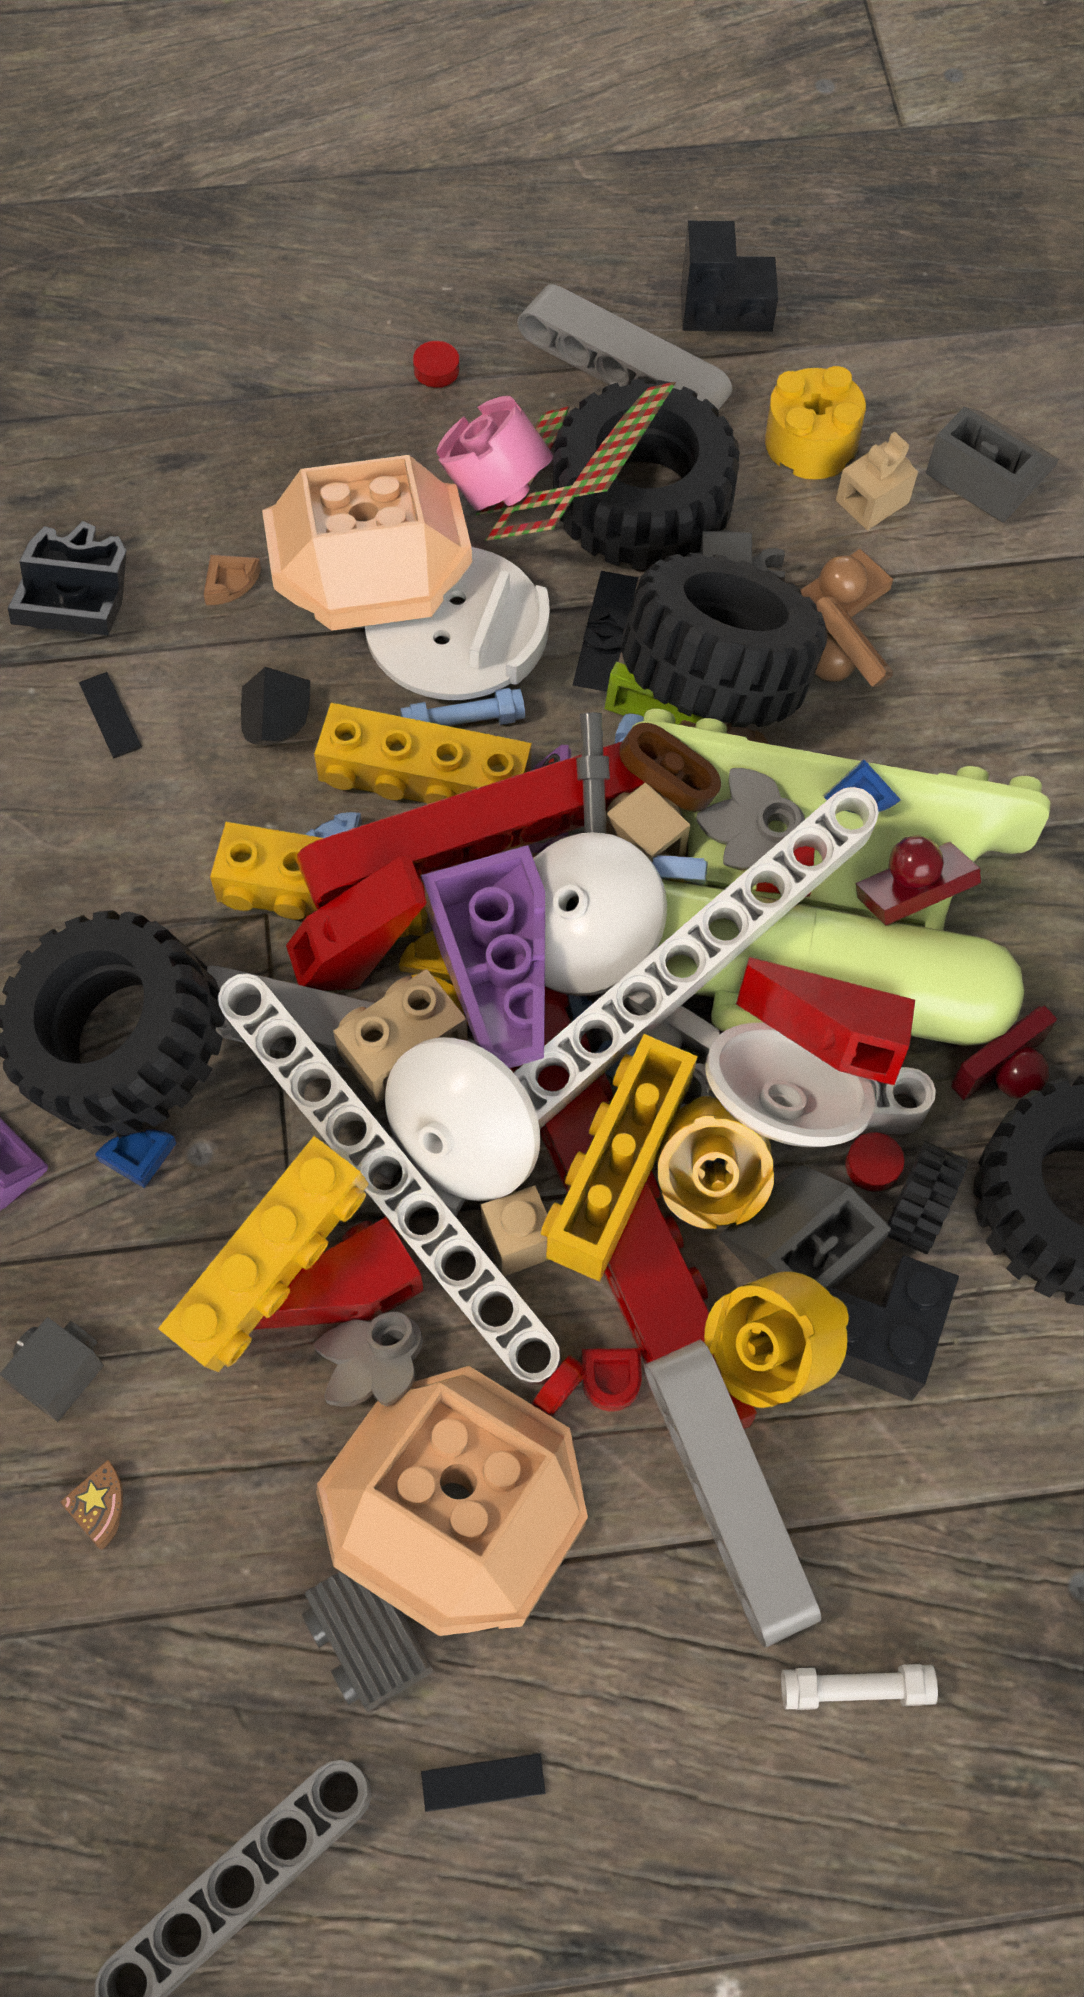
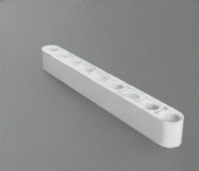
[514,787,879,1129]
[218,973,561,1386]

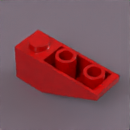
[286,855,427,991]
[736,957,916,1085]
[253,1217,424,1330]

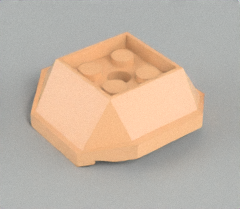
[262,455,472,631]
[316,1366,588,1636]

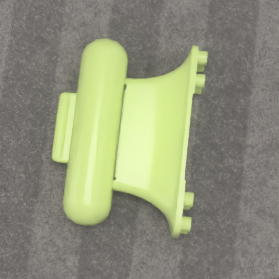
[632,709,1051,1046]

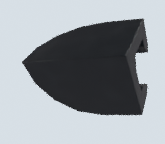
[241,667,310,745]

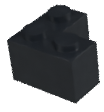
[681,220,778,332]
[828,1255,959,1401]

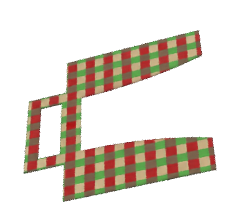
[476,382,676,541]

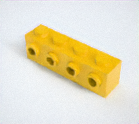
[314,703,532,804]
[210,822,428,937]
[541,1034,697,1282]
[158,1136,369,1372]

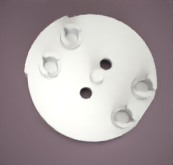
[365,547,550,700]

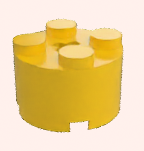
[765,366,866,479]
[657,1096,774,1229]
[704,1272,849,1408]

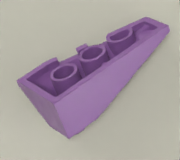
[421,845,545,1068]

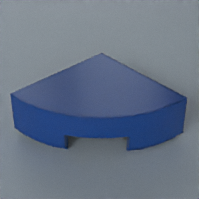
[823,759,901,813]
[95,1129,177,1188]

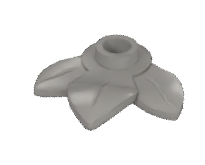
[696,768,805,869]
[314,1312,423,1407]

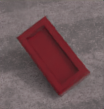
[856,835,981,926]
[951,1005,1058,1101]

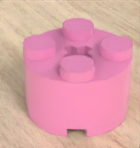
[436,396,553,511]

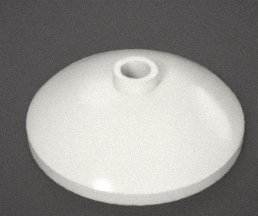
[533,832,667,996]
[705,1023,875,1147]
[385,1037,540,1201]

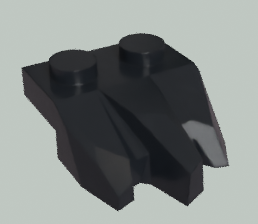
[8,521,127,636]

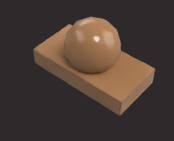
[801,549,893,633]
[815,596,893,687]

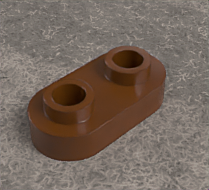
[619,723,721,811]

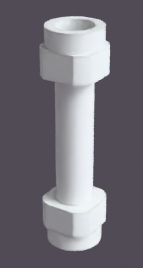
[781,1664,938,1710]

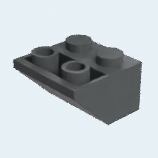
[926,406,1059,523]
[719,1165,891,1290]

